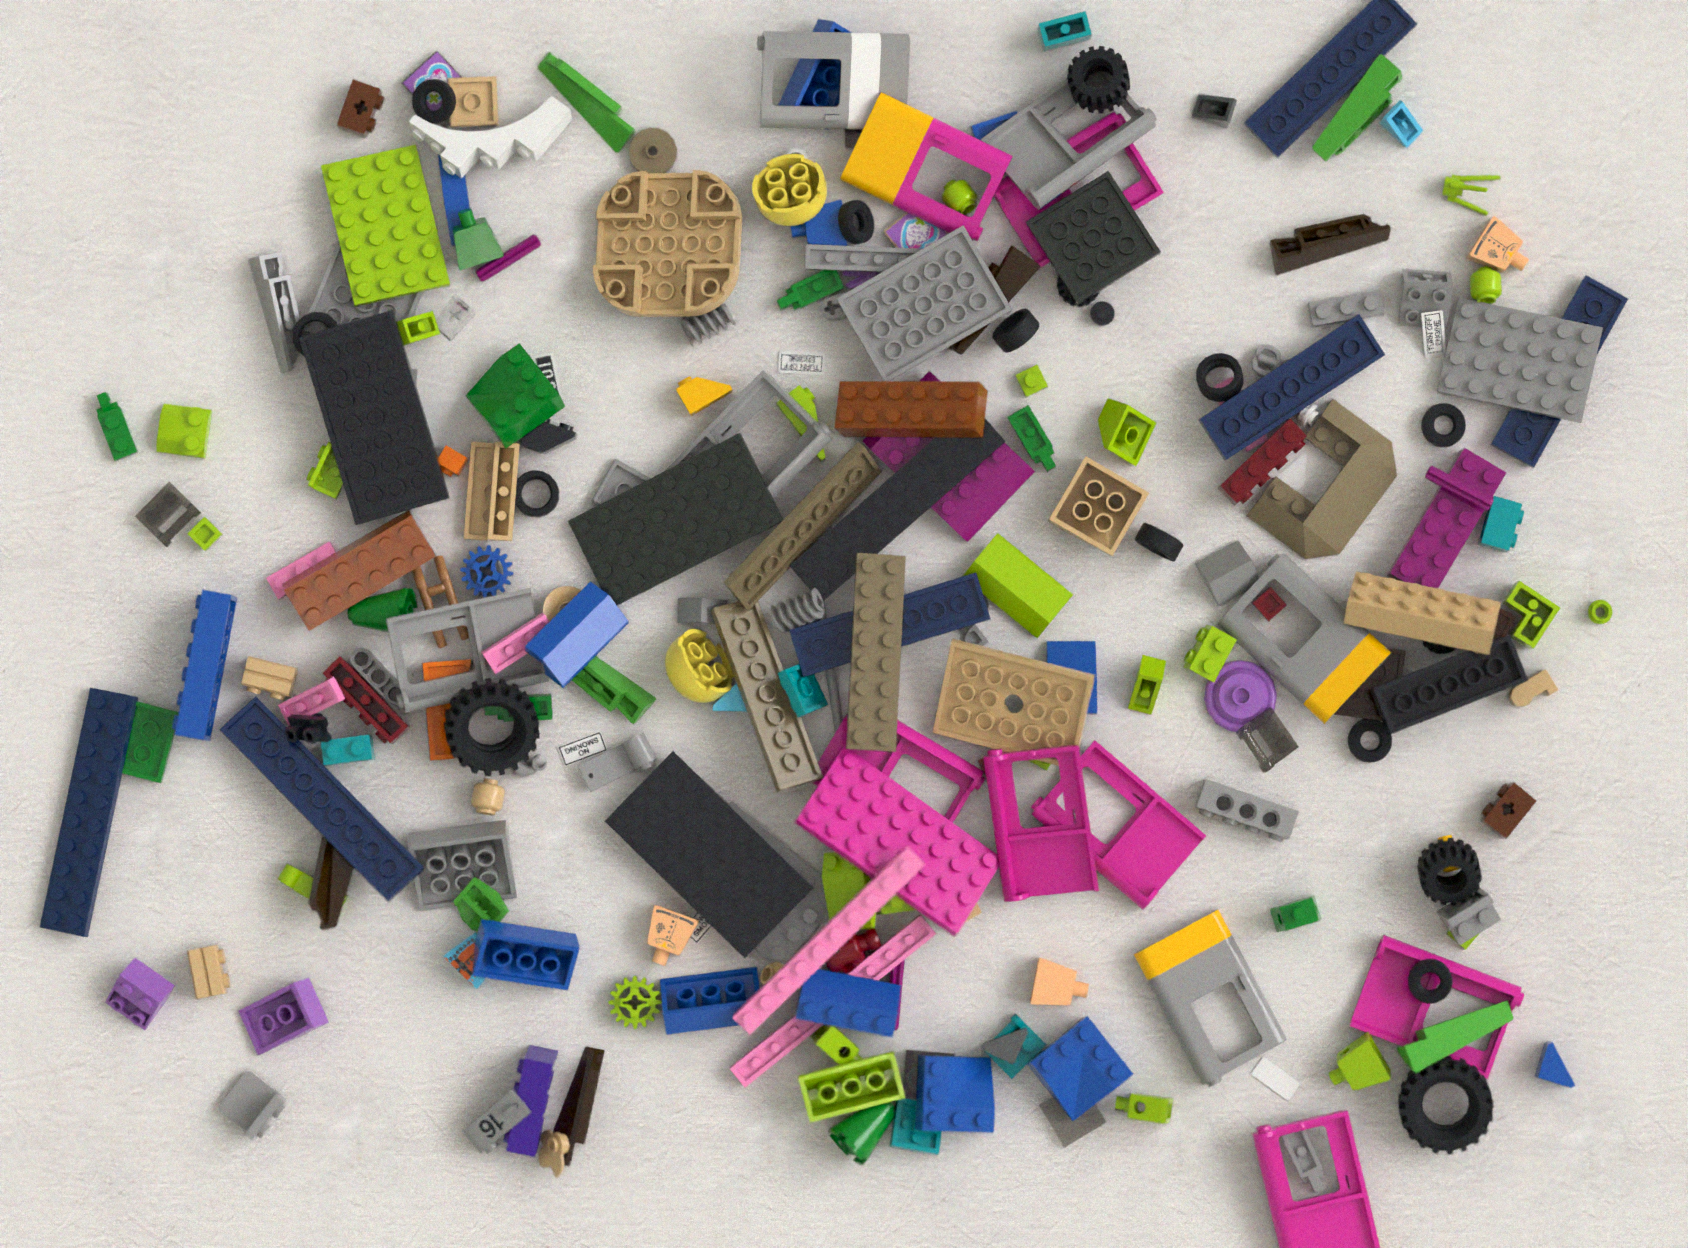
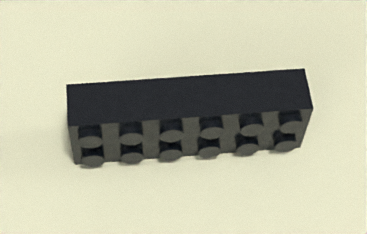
[1370,635,1528,735]

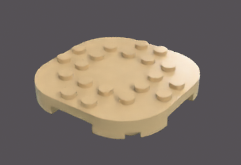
[593,170,742,317]

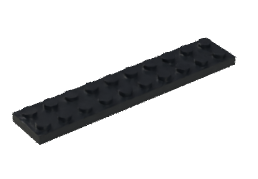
[790,418,1006,601]

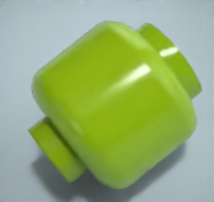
[942,180,977,215]
[1470,266,1502,304]

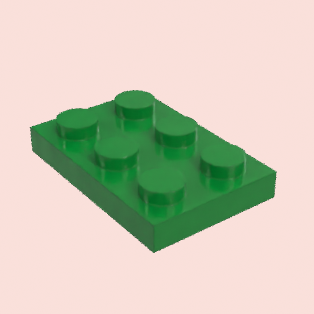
[122,701,179,783]

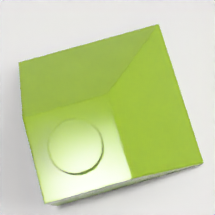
[1098,398,1157,466]

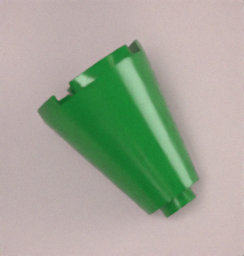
[347,588,418,632]
[828,1102,895,1166]

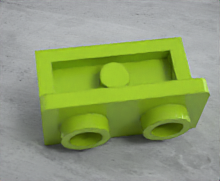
[306,442,343,500]
[1184,625,1237,682]

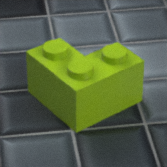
[1502,581,1560,650]

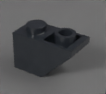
[520,419,577,454]

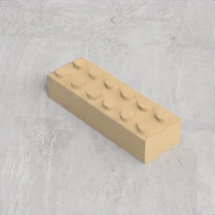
[1344,571,1501,655]

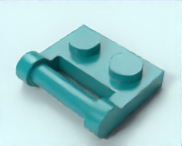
[984,1013,1046,1079]

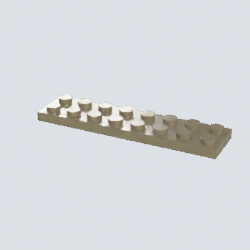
[723,442,882,611]
[846,553,906,752]
[710,601,823,792]

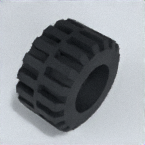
[1067,46,1130,114]
[1417,838,1482,906]

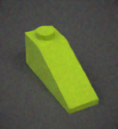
[777,385,825,462]

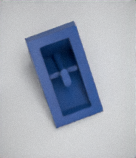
[1534,1041,1575,1088]

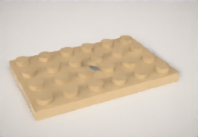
[933,639,1095,766]

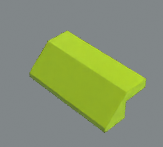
[962,533,1073,638]

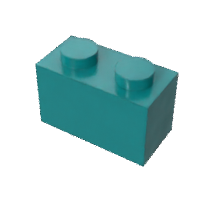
[1037,11,1092,52]
[1478,496,1524,552]
[321,735,375,766]

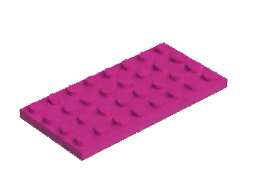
[794,746,999,937]

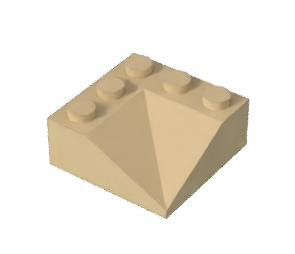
[1048,456,1149,556]

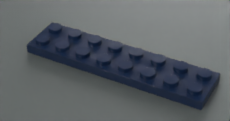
[1244,0,1418,158]
[1490,275,1628,468]
[1198,314,1385,461]
[789,573,991,677]

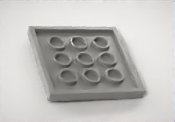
[303,240,423,334]

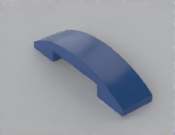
[438,155,470,246]

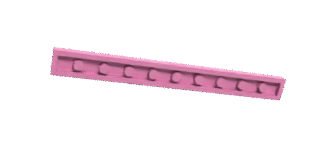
[732,846,925,1034]
[729,914,936,1087]

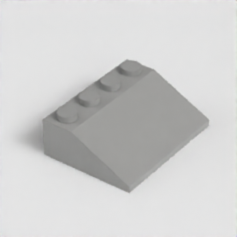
[408,820,517,911]

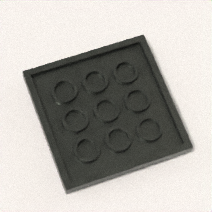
[1026,171,1161,304]

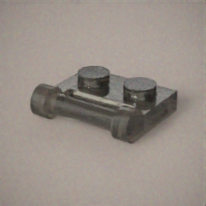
[135,482,201,547]
[1236,707,1299,773]

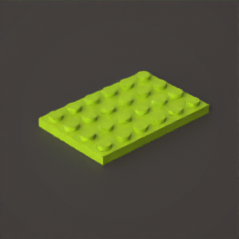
[321,144,450,307]

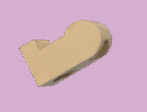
[1509,669,1558,707]

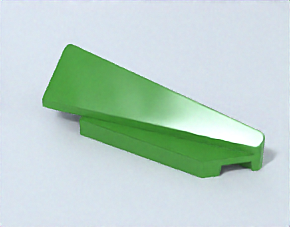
[538,52,635,153]
[1312,54,1402,162]
[572,656,656,724]
[1397,1000,1513,1072]

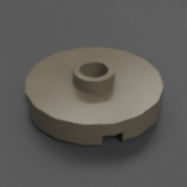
[629,128,677,174]

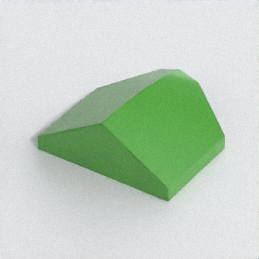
[453,877,509,932]

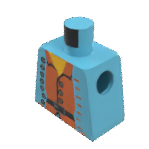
[443,932,486,989]

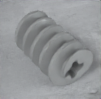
[681,303,736,347]
[770,588,825,633]

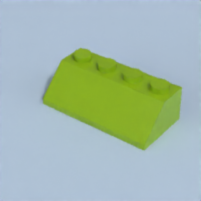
[798,1051,905,1123]

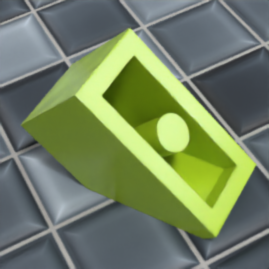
[397,311,440,346]
[1128,655,1166,715]

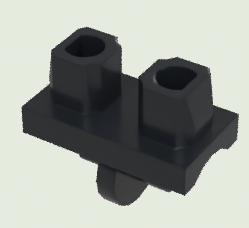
[285,713,332,744]

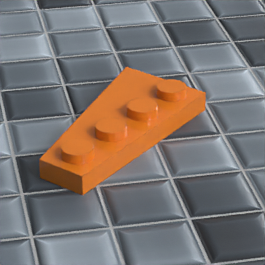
[422,659,471,761]

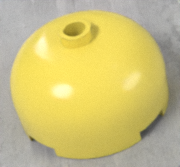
[752,154,827,226]
[665,629,734,703]

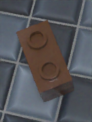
[337,79,385,138]
[1480,782,1537,839]

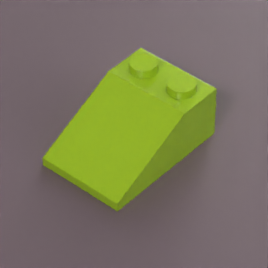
[822,852,876,930]

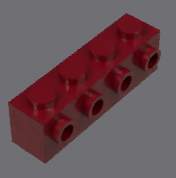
[1218,419,1307,506]
[323,656,411,744]

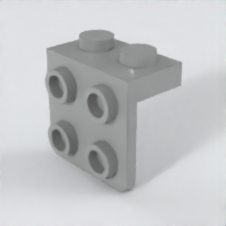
[219,1071,286,1140]

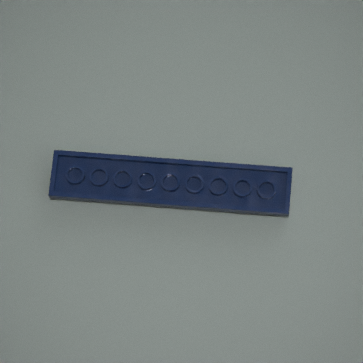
[40,687,138,937]
[220,696,424,903]

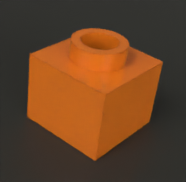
[438,445,469,477]

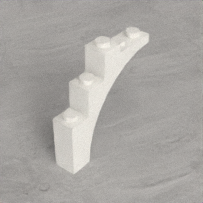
[409,96,572,178]

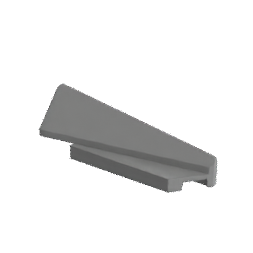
[248,252,304,372]

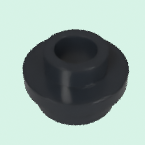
[1090,301,1115,326]

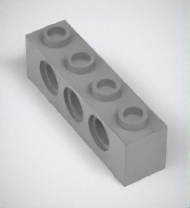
[1195,779,1299,842]

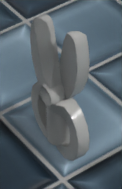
[1251,344,1288,376]

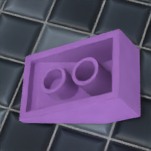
[238,978,329,1055]

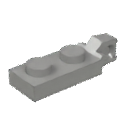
[1281,1130,1324,1193]

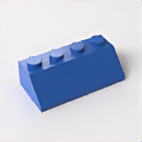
[778,19,852,130]
[472,919,580,990]
[660,967,760,1035]
[795,969,901,1038]

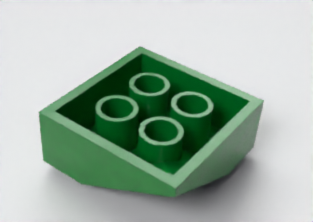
[466,343,565,449]

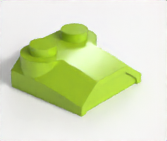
[156,404,212,459]

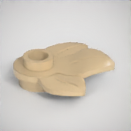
[538,1130,569,1178]

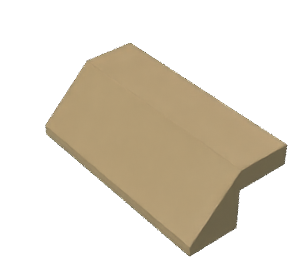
[464,442,520,541]

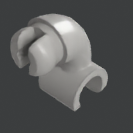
[509,754,547,777]

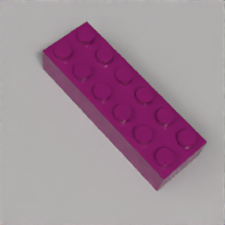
[1387,448,1507,588]

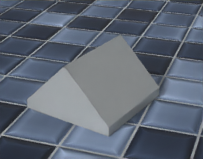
[1195,541,1259,606]

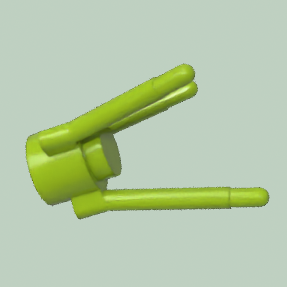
[1442,174,1501,216]

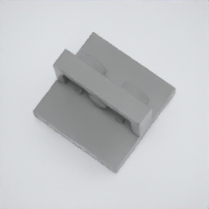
[1436,888,1501,945]

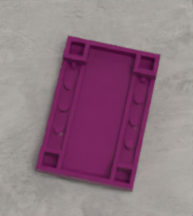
[862,371,1035,542]

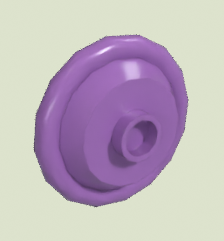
[1204,660,1277,733]

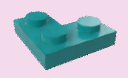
[889,1098,942,1155]

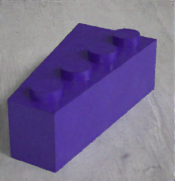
[503,1045,558,1157]

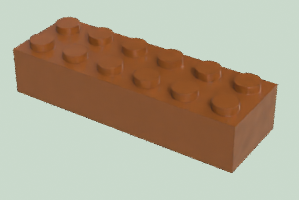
[834,381,988,438]
[282,510,436,631]

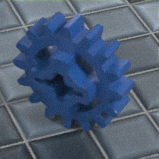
[460,545,514,598]

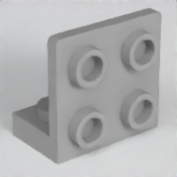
[1398,269,1453,329]

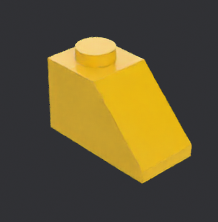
[676,376,733,416]

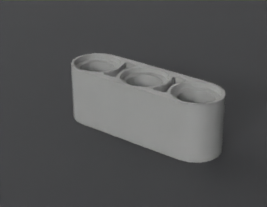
[350,648,399,706]

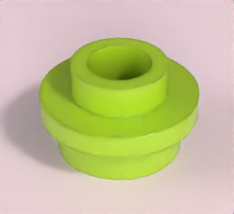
[1588,600,1613,624]

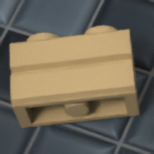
[241,656,298,700]
[187,945,231,999]

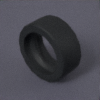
[992,308,1040,353]
[292,312,338,356]
[1196,353,1244,402]
[515,470,560,517]
[1135,523,1184,562]

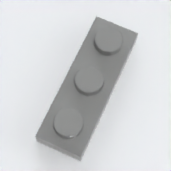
[1308,290,1385,327]

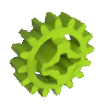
[608,976,662,1029]

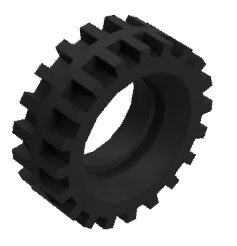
[444,678,540,776]
[1398,1056,1494,1154]

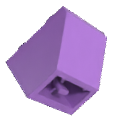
[105,958,175,1031]

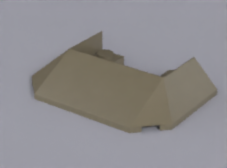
[1247,399,1397,559]

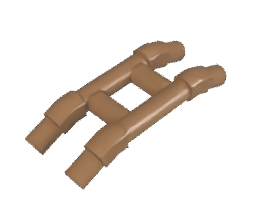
[412,555,469,648]

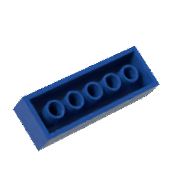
[172,590,238,741]

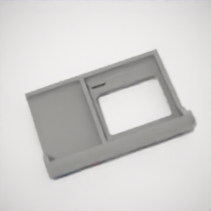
[980,72,1157,209]
[665,370,832,499]

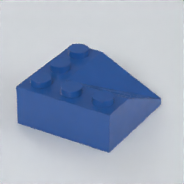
[1027,1016,1133,1121]
[915,1055,995,1133]

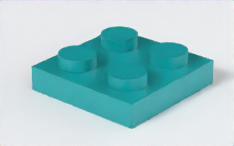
[777,664,828,718]

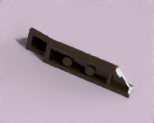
[1270,214,1391,275]
[949,245,1040,355]
[309,836,354,930]
[553,1047,605,1166]

